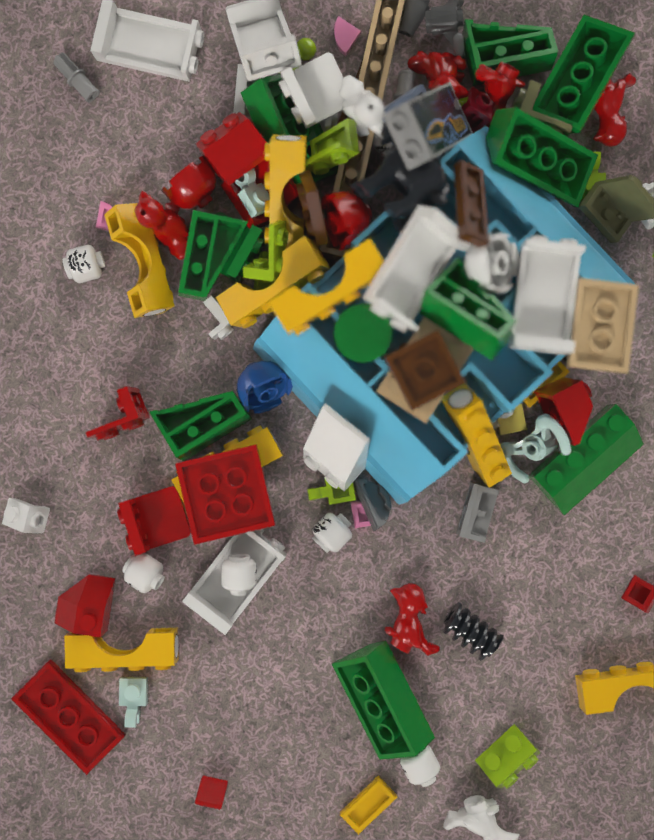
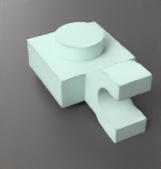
[235,168,270,218]
[119,677,148,728]

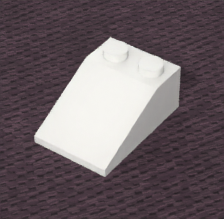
[303,404,370,491]

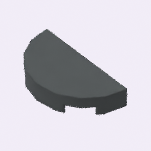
[353,479,392,532]

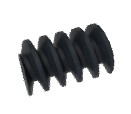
[443,602,504,661]

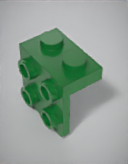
[215,212,265,283]

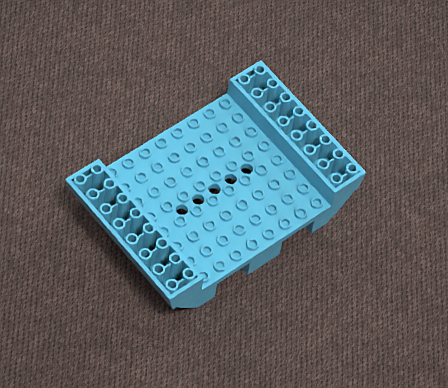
[253,125,636,505]

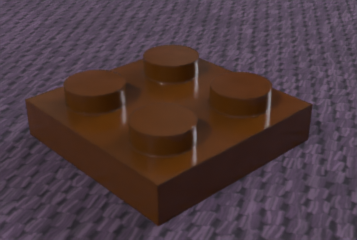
[296,170,328,246]
[384,330,466,411]

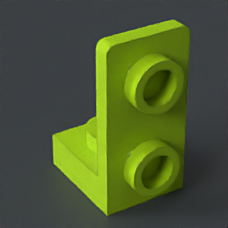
[243,220,289,282]

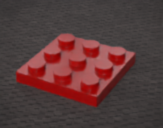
[175,444,276,545]

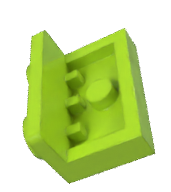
[305,118,359,175]
[475,724,541,789]

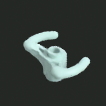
[500,414,571,484]

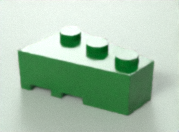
[462,19,558,86]
[178,210,248,301]
[419,257,516,360]
[149,391,252,461]

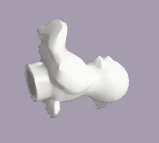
[339,75,385,137]
[443,795,519,840]

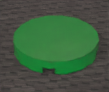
[334,304,393,363]

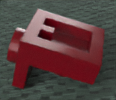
[461,87,493,133]

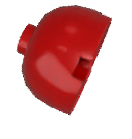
[161,156,217,209]
[320,191,372,251]

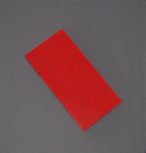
[11,659,126,775]

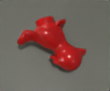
[407,51,469,100]
[475,61,526,128]
[593,73,637,147]
[135,191,189,260]
[384,583,440,656]

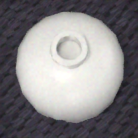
[464,233,519,293]

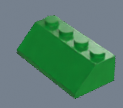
[532,14,635,134]
[240,74,339,184]
[486,107,598,207]
[529,404,644,516]
[332,640,435,760]

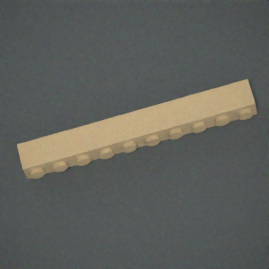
[320,0,405,261]

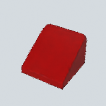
[621,575,654,613]
[195,775,228,810]

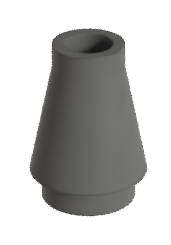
[398,0,430,38]

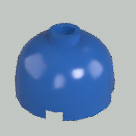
[236,361,293,413]

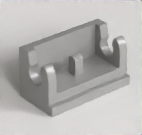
[456,482,499,543]

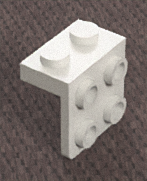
[278,53,345,129]

